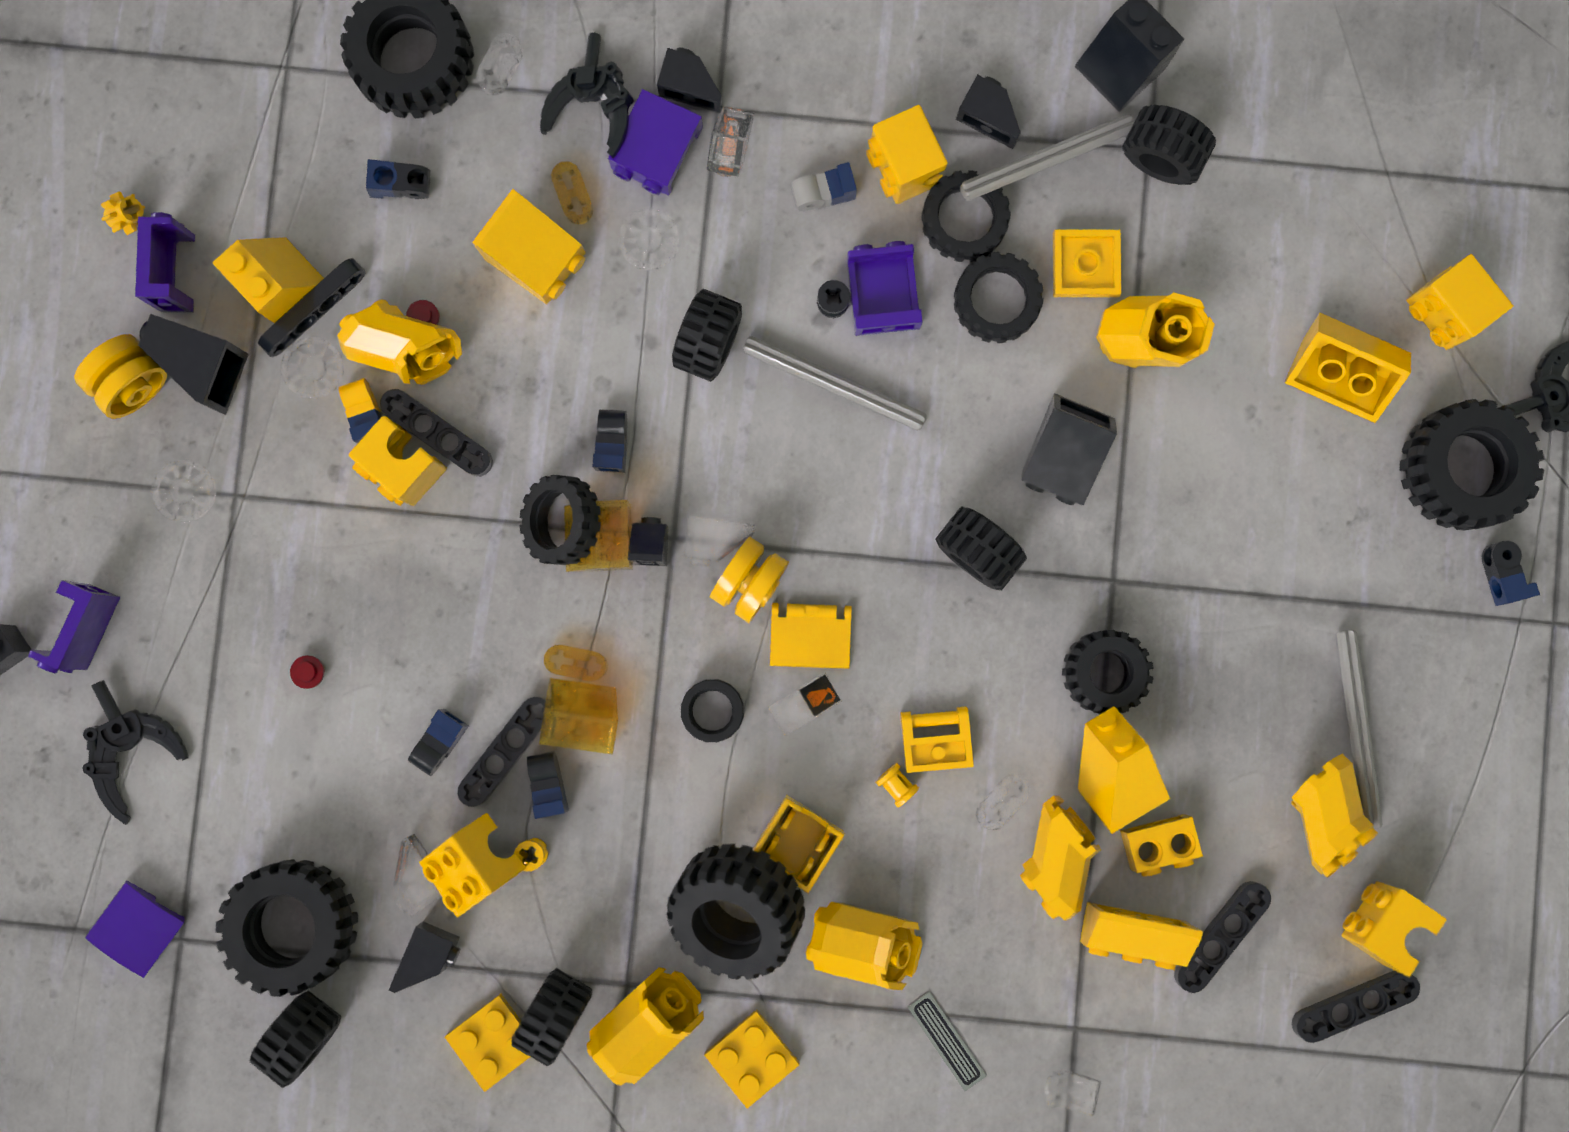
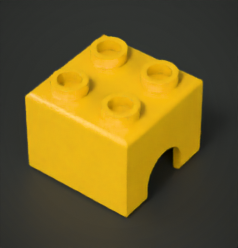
[866,105,948,204]
[1406,254,1514,350]
[349,416,447,506]
[753,794,845,893]
[419,813,526,918]
[1341,881,1446,977]

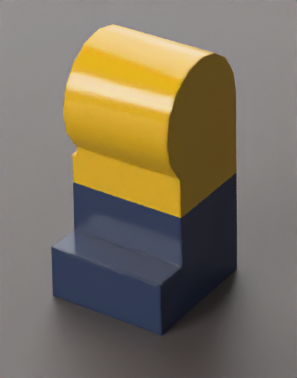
[339,378,382,444]

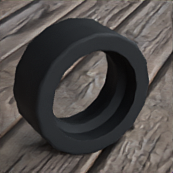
[681,679,744,743]

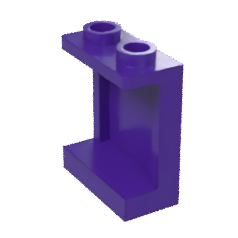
[608,89,703,196]
[135,212,195,312]
[847,241,923,336]
[28,580,121,674]

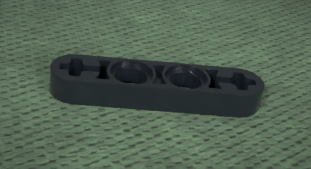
[258,258,366,357]
[380,389,493,477]
[457,697,552,807]
[1174,881,1271,993]
[1292,970,1420,1043]

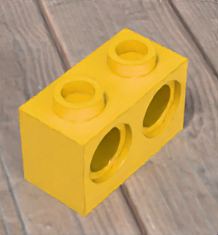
[1120,814,1203,877]

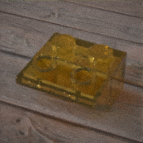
[564,500,633,572]
[539,678,618,755]

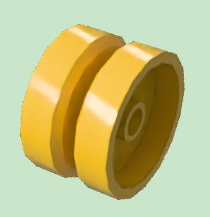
[74,334,167,419]
[710,536,789,623]

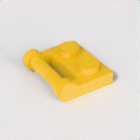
[900,706,974,773]

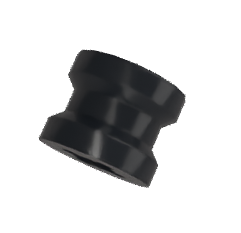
[817,280,850,318]

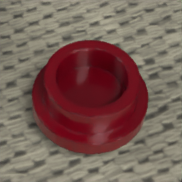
[406,300,440,325]
[290,655,325,689]

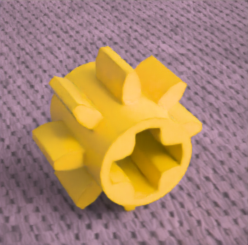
[101,191,145,235]

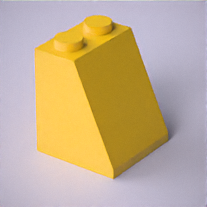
[472,189,586,305]
[212,237,324,323]
[1078,706,1170,834]

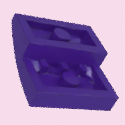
[85,880,185,978]

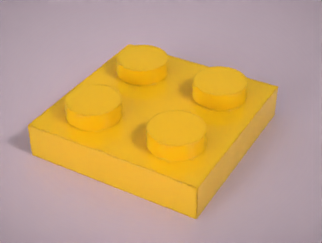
[1053,229,1121,297]
[445,993,530,1092]
[704,1009,800,1109]

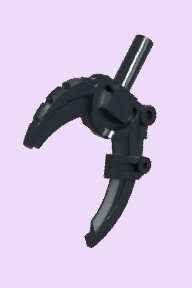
[540,32,634,158]
[1507,341,1569,432]
[82,680,188,825]

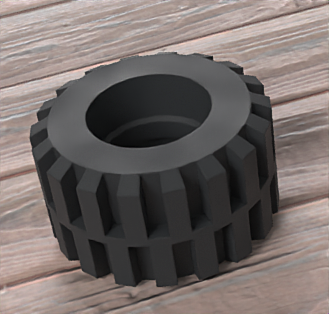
[1122,105,1216,185]
[672,289,742,382]
[935,507,1027,591]
[1062,630,1154,714]
[511,968,592,1067]
[249,990,341,1088]

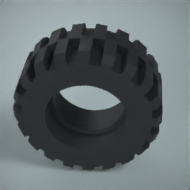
[340,0,474,119]
[1400,399,1544,530]
[667,844,805,980]
[215,859,358,997]

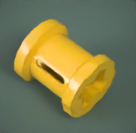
[875,763,919,807]
[514,838,549,871]

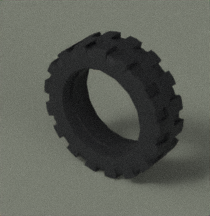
[921,170,1011,262]
[954,252,1044,343]
[519,475,601,565]

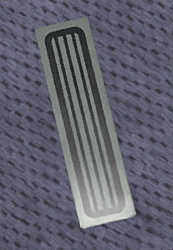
[908,992,986,1091]

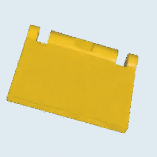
[770,603,852,669]

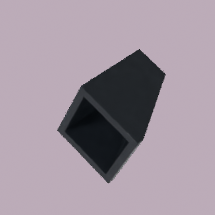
[1075,0,1184,112]
[139,314,249,415]
[1021,393,1117,505]

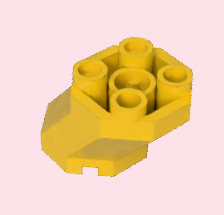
[1096,292,1215,368]
[337,299,462,385]
[1291,753,1378,878]
[1020,795,1101,921]
[806,901,922,990]
[587,967,704,1085]

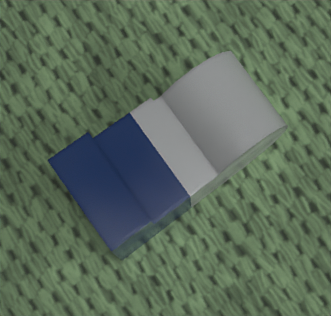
[791,162,857,211]

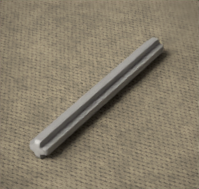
[960,115,1134,201]
[743,336,926,430]
[1336,630,1383,829]

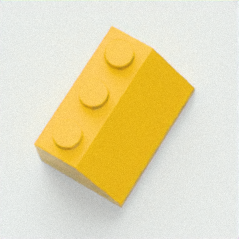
[1285,313,1411,423]
[1080,902,1203,970]

